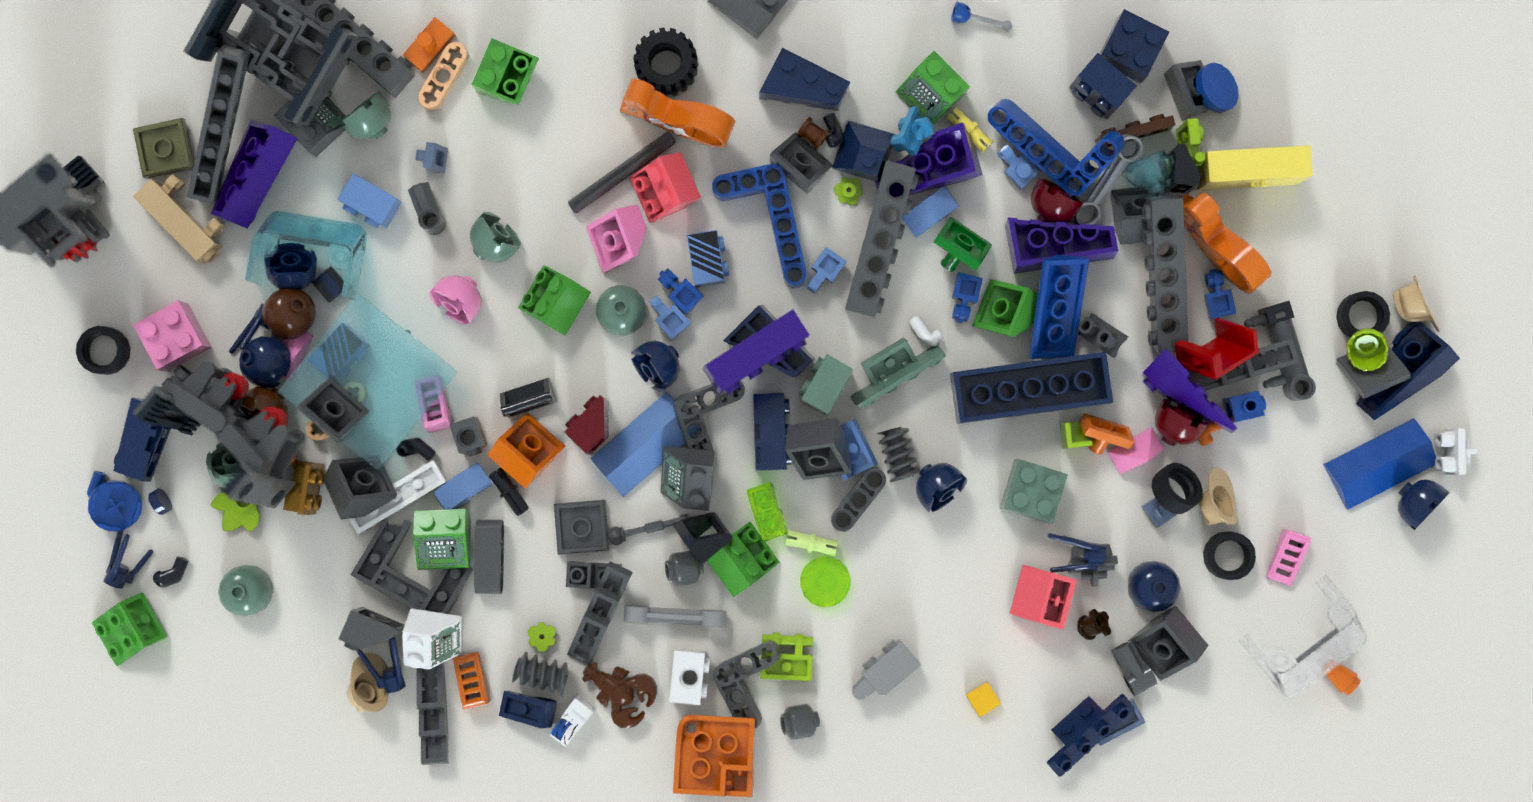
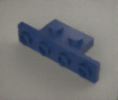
[1047,694,1135,777]

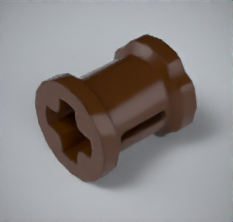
[797,117,830,150]

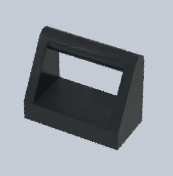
[1163,143,1201,194]
[500,378,557,418]
[673,512,732,564]

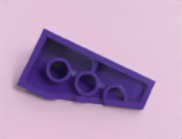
[875,122,983,198]
[1142,348,1237,433]

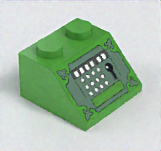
[896,51,970,125]
[413,509,471,570]

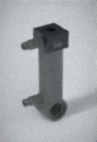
[1244,301,1316,401]

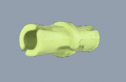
[785,529,838,556]

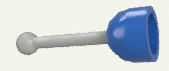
[951,2,1012,31]

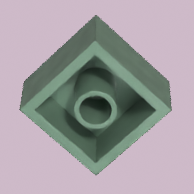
[799,354,854,416]
[1000,459,1068,523]

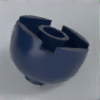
[264,243,317,290]
[239,336,291,389]
[631,340,680,392]
[916,463,967,512]
[1398,479,1450,530]
[1128,561,1181,612]

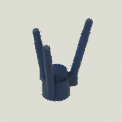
[229,303,277,354]
[103,530,153,589]
[1048,533,1107,573]
[357,637,406,693]

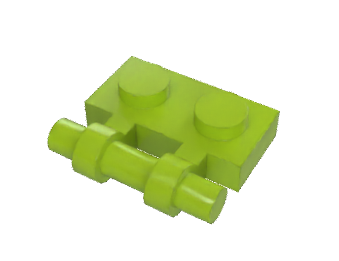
[1176,118,1205,168]
[760,632,813,681]

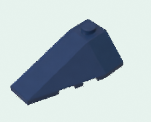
[1356,322,1460,421]

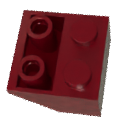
[564,395,609,455]

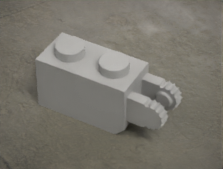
[852,639,921,700]

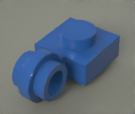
[658,268,704,314]
[1204,269,1236,319]
[952,272,983,323]

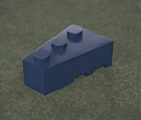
[723,304,815,378]
[753,393,791,471]
[113,397,171,482]

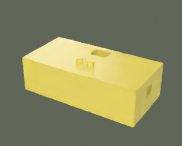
[1197,145,1313,191]

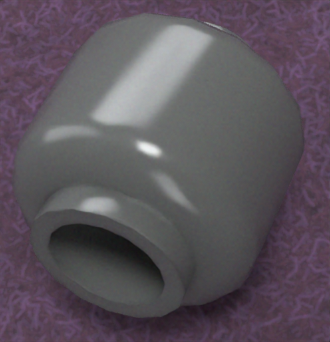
[665,551,704,586]
[780,704,820,740]

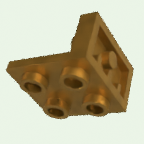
[283,460,326,515]

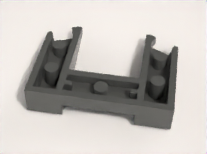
[707,0,788,39]
[350,519,473,614]

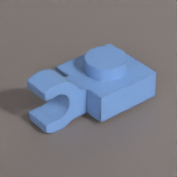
[997,145,1040,190]
[807,247,847,294]
[649,295,691,340]

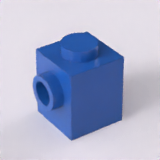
[1223,391,1266,423]

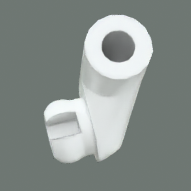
[909,316,944,347]

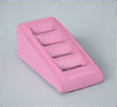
[415,375,452,433]
[1266,529,1312,586]

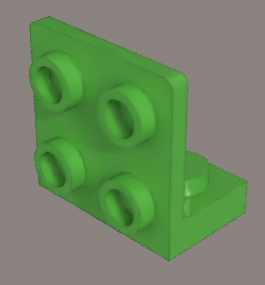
[92,592,168,666]

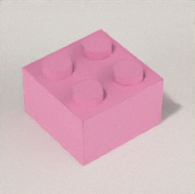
[133,300,212,372]

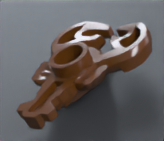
[582,661,657,728]

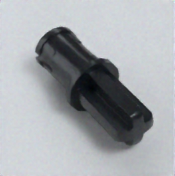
[488,467,529,516]

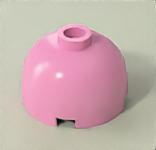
[429,275,482,325]

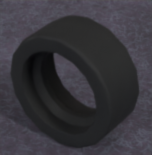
[1336,291,1390,338]
[76,326,131,375]
[1151,463,1203,514]
[1203,531,1256,580]

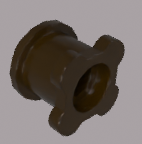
[1077,609,1111,640]

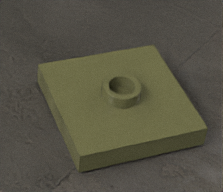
[133,118,194,179]

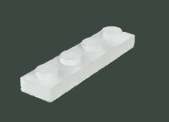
[349,460,448,534]

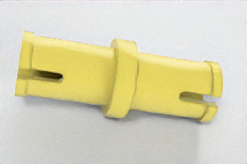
[946,107,994,153]

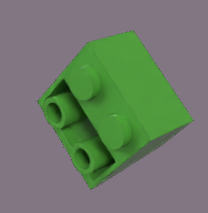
[471,38,539,105]
[518,265,591,336]
[707,522,780,597]

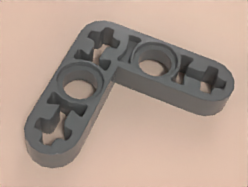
[673,381,745,451]
[713,641,781,729]

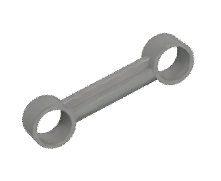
[1073,134,1143,225]
[624,605,727,627]

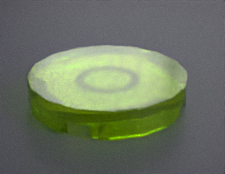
[800,556,851,607]

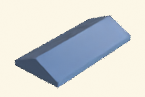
[590,392,700,497]

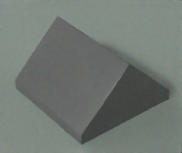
[1164,60,1210,121]
[770,132,833,194]
[297,377,369,442]

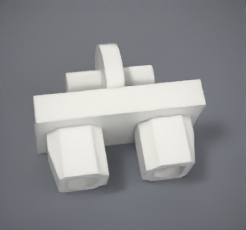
[1434,428,1478,475]

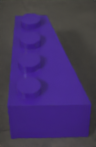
[211,120,298,229]
[1005,217,1119,274]
[702,309,810,395]

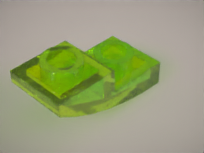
[747,482,788,542]

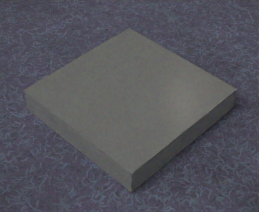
[1336,347,1411,399]
[554,500,609,555]

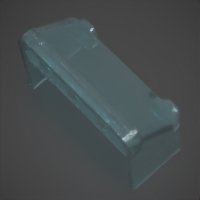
[245,211,367,301]

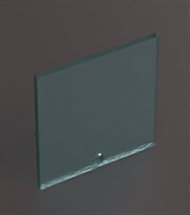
[278,293,458,471]

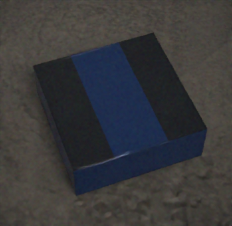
[312,266,349,302]

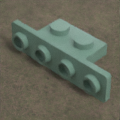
[851,337,946,409]

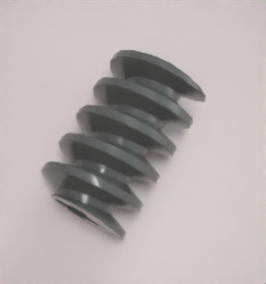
[877,427,920,482]
[512,651,569,696]

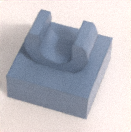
[415,142,448,173]
[1141,497,1177,528]

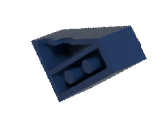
[759,48,850,111]

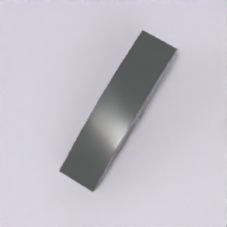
[1187,338,1300,391]
[567,561,633,665]
[417,663,449,765]

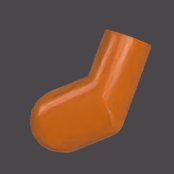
[1199,415,1230,446]

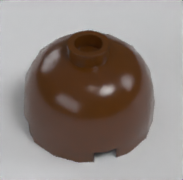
[262,288,316,339]
[240,387,289,420]

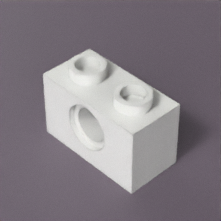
[669,648,710,705]

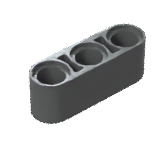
[831,468,886,532]
[474,519,504,594]

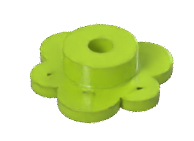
[834,177,863,205]
[528,622,556,652]

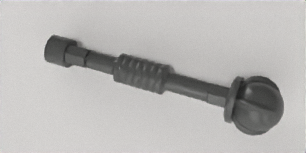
[607,514,688,545]

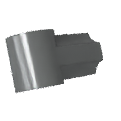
[408,182,446,235]
[1112,641,1158,696]

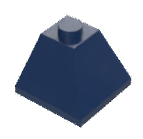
[832,121,896,183]

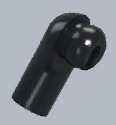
[823,113,844,148]
[396,438,437,462]
[153,556,189,587]

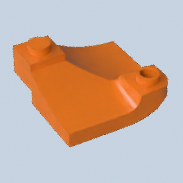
[673,715,756,797]

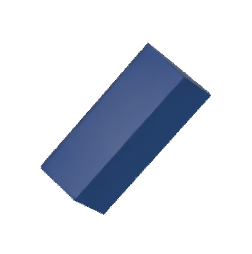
[1029,255,1089,359]
[1323,419,1436,510]

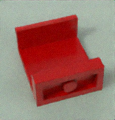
[1175,318,1259,380]

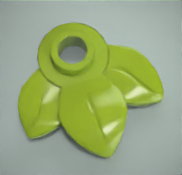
[211,492,260,532]

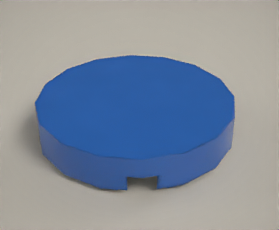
[1195,62,1239,113]
[88,480,142,532]

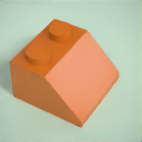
[488,413,565,489]

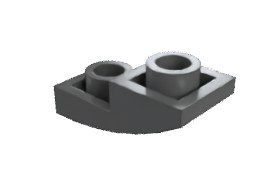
[566,561,622,589]

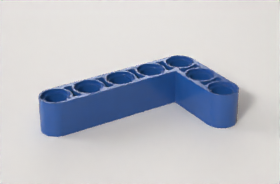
[987,99,1125,196]
[712,164,806,288]

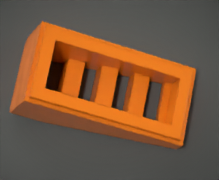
[453,651,491,710]

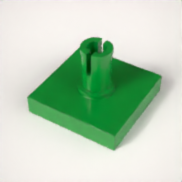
[934,217,992,272]

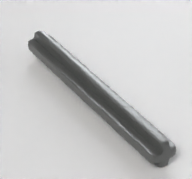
[568,132,676,213]

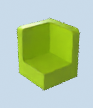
[1060,422,1093,449]

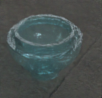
[1123,150,1174,195]

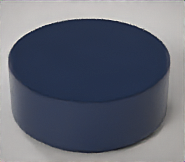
[148,488,172,515]

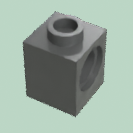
[449,416,487,457]

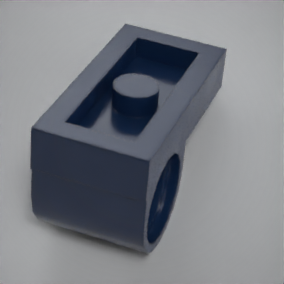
[499,691,557,728]

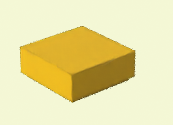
[965,681,1001,717]

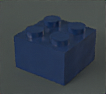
[1100,9,1169,84]
[1069,53,1137,119]

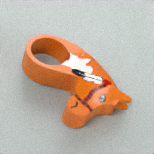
[620,79,735,148]

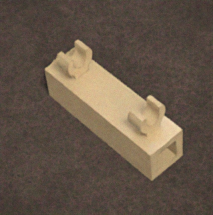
[133,174,227,264]

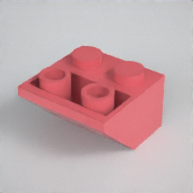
[629,152,701,223]
[1009,564,1077,630]

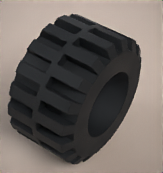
[633,27,698,97]

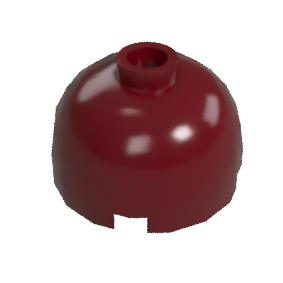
[1030,178,1084,223]
[1155,399,1208,446]

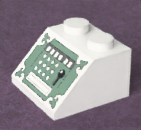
[403,608,462,669]

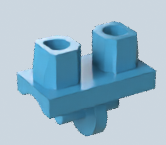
[890,106,934,156]

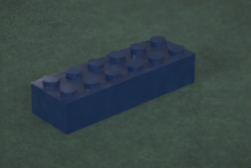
[950,352,1113,424]

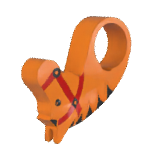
[1177,192,1271,294]

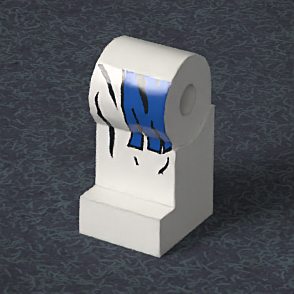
[549,695,596,747]

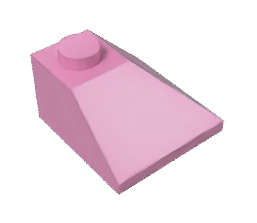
[586,205,647,273]

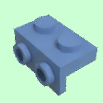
[840,418,878,481]

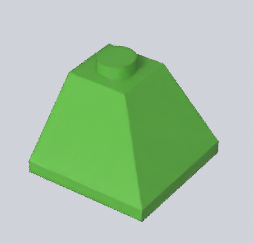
[972,279,1038,337]

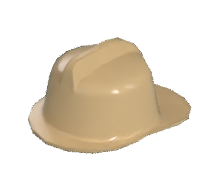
[1393,275,1440,332]
[1199,468,1237,525]
[347,653,388,712]

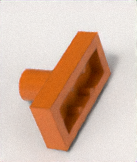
[403,17,456,73]
[1079,413,1134,455]

